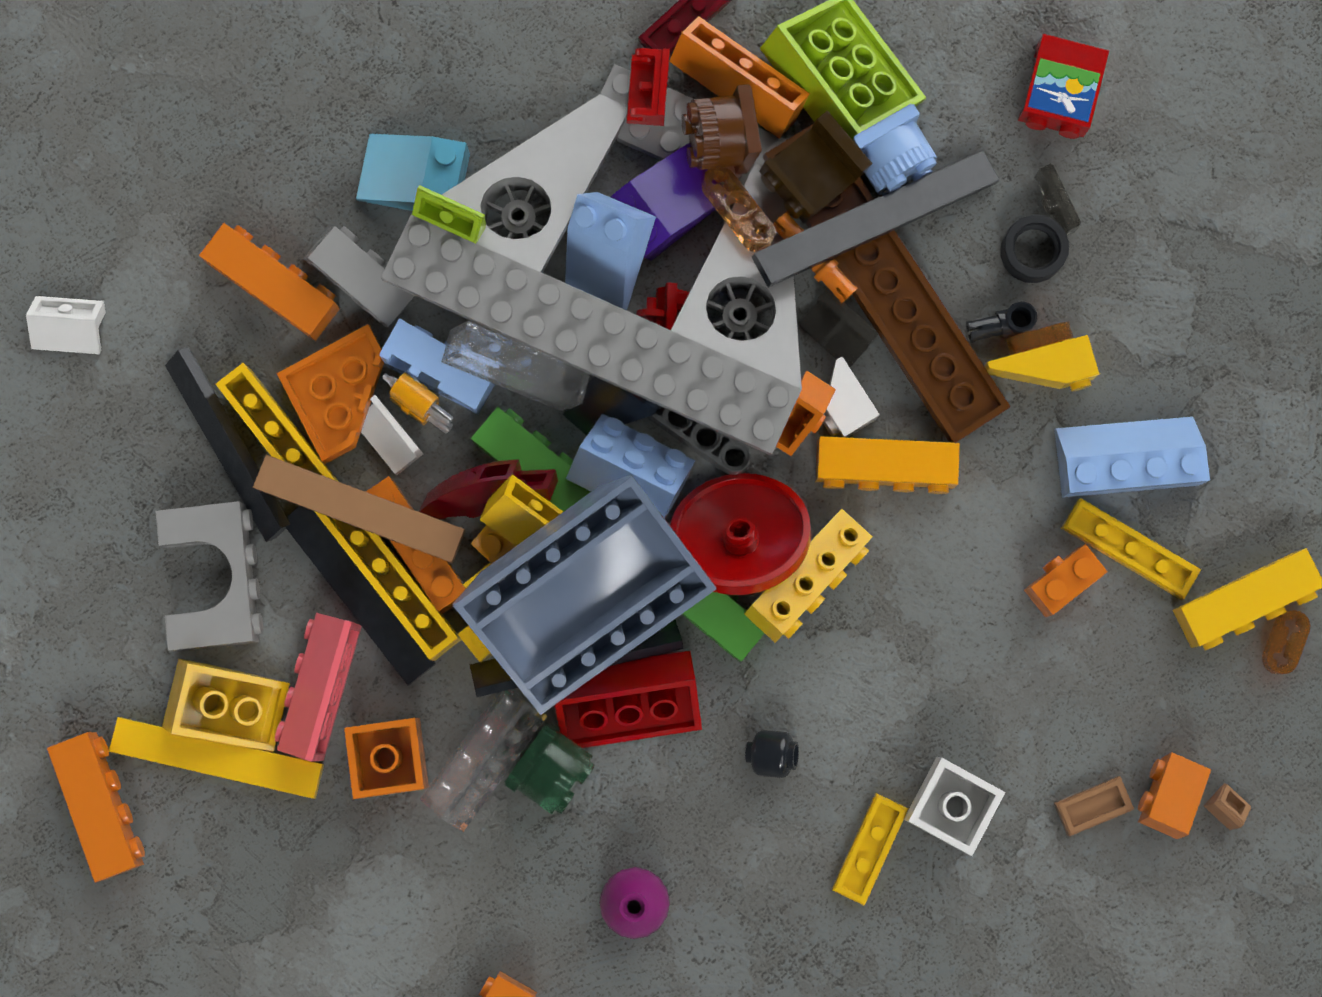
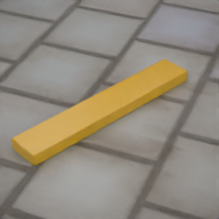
[109,717,324,799]

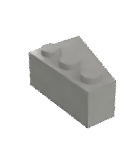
[303,226,415,327]

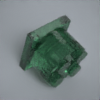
[504,722,595,814]

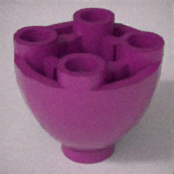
[599,867,670,939]

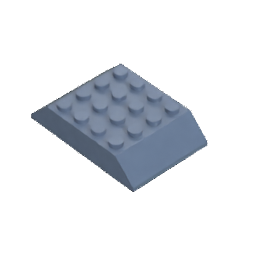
[453,475,717,715]

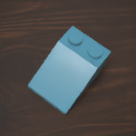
[356,134,470,211]

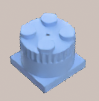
[853,104,937,195]

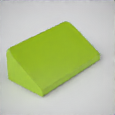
[411,185,486,244]

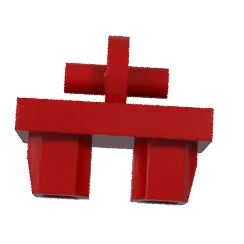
[636,282,690,330]

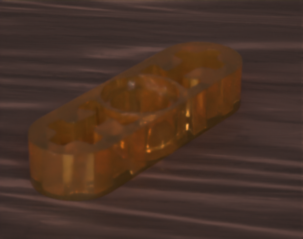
[702,167,776,253]

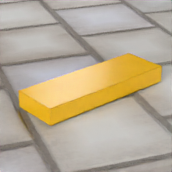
[831,793,909,906]

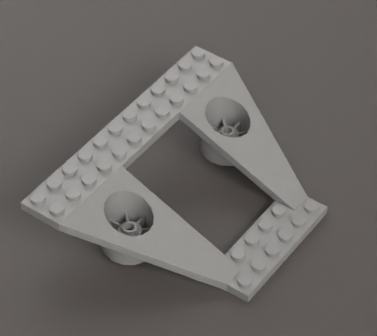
[381,64,802,456]

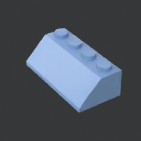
[1054,417,1210,497]

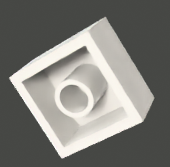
[904,757,1005,856]

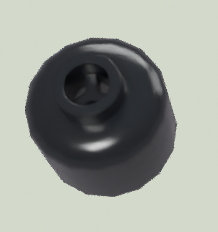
[745,730,799,778]

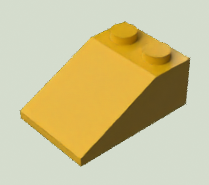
[162,658,290,752]

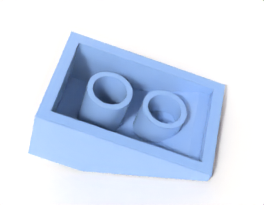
[565,192,656,310]

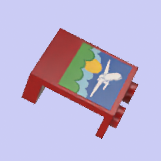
[1018,34,1109,139]

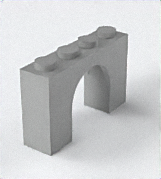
[156,501,264,652]

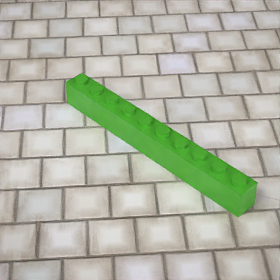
[471,407,764,662]

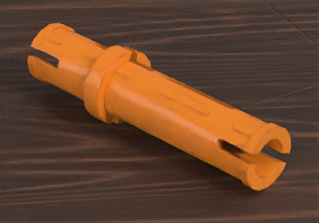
[771,211,858,304]

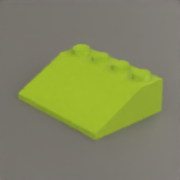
[760,0,926,140]

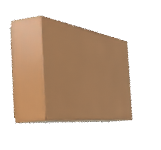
[1054,776,1134,836]

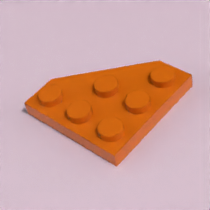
[276,324,384,464]

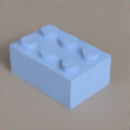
[566,414,695,519]

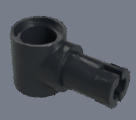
[966,301,1037,343]

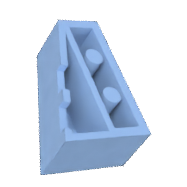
[379,318,498,415]

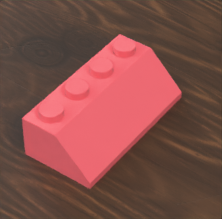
[275,613,362,762]

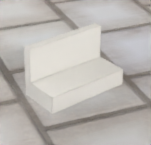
[26,296,106,354]
[361,395,423,475]

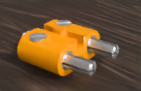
[383,372,453,434]

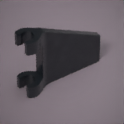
[563,376,661,436]

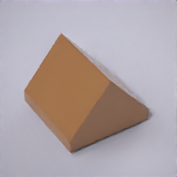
[1204,783,1251,830]

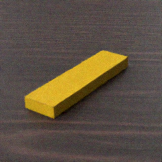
[1061,498,1201,600]

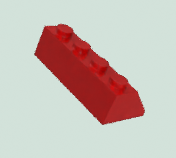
[555,651,702,751]

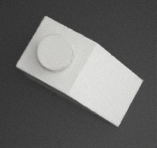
[823,357,880,438]

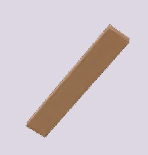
[253,455,466,563]

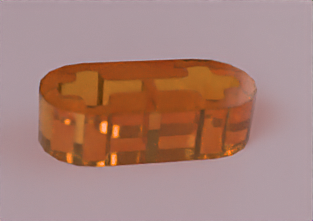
[1006,322,1074,355]
[1262,610,1311,675]

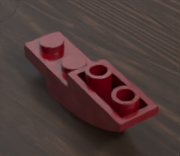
[419,459,558,519]

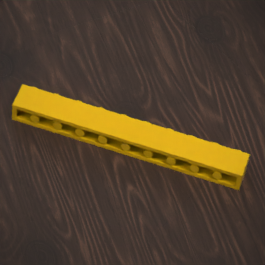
[215,363,461,661]

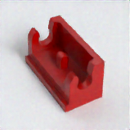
[627,48,670,126]

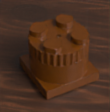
[681,84,762,175]

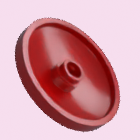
[670,473,811,595]

